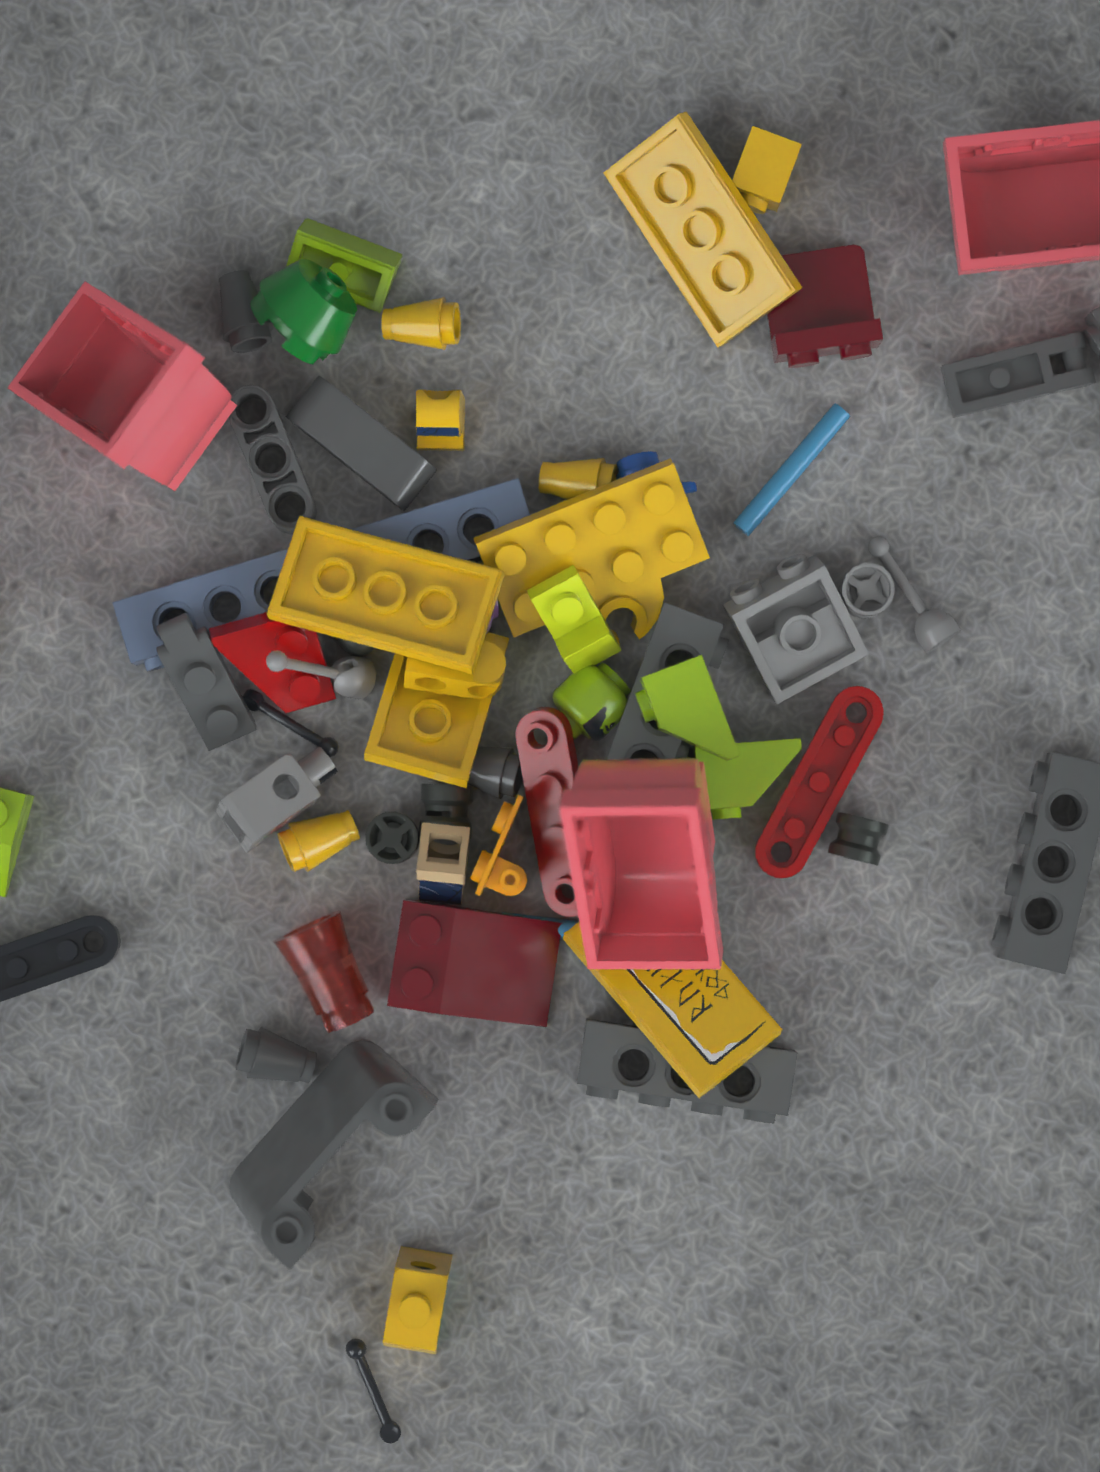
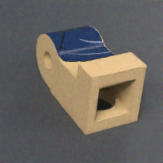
[416,822,470,905]

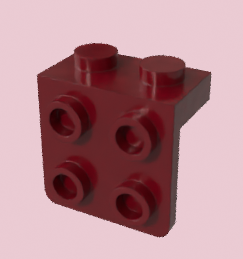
[767,245,883,368]

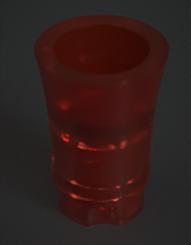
[273,910,374,1033]

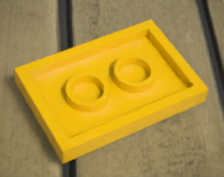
[364,632,509,788]

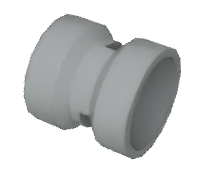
[839,563,895,618]

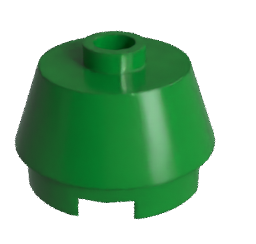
[250,259,357,365]

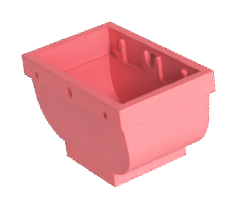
[943,120,1100,275]
[7,281,237,491]
[559,759,723,969]

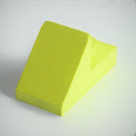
[527,565,622,674]

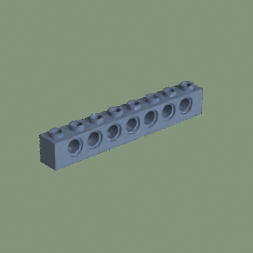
[112,478,530,672]

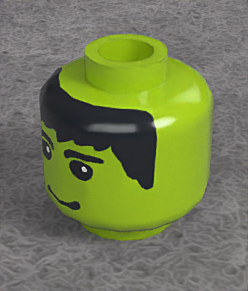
[552,662,631,741]

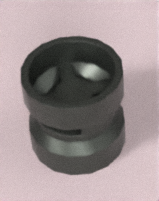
[419,784,474,839]

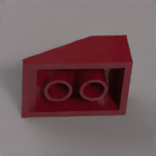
[387,899,563,1027]

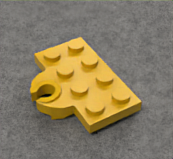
[473,458,710,645]

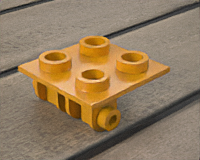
[470,795,527,896]

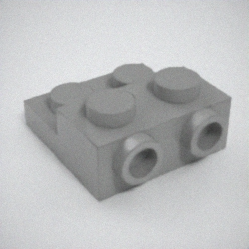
[723,554,869,704]

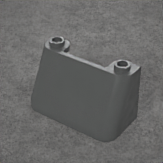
[229,1040,439,1270]

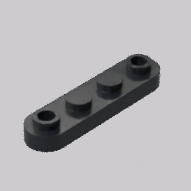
[0,915,121,1002]

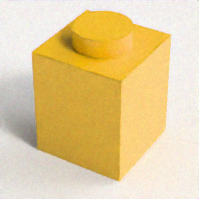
[732,126,802,215]

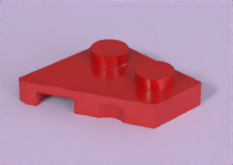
[209,612,336,713]

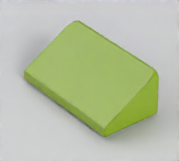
[286,218,403,313]

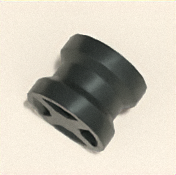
[365,811,419,864]
[827,812,889,866]

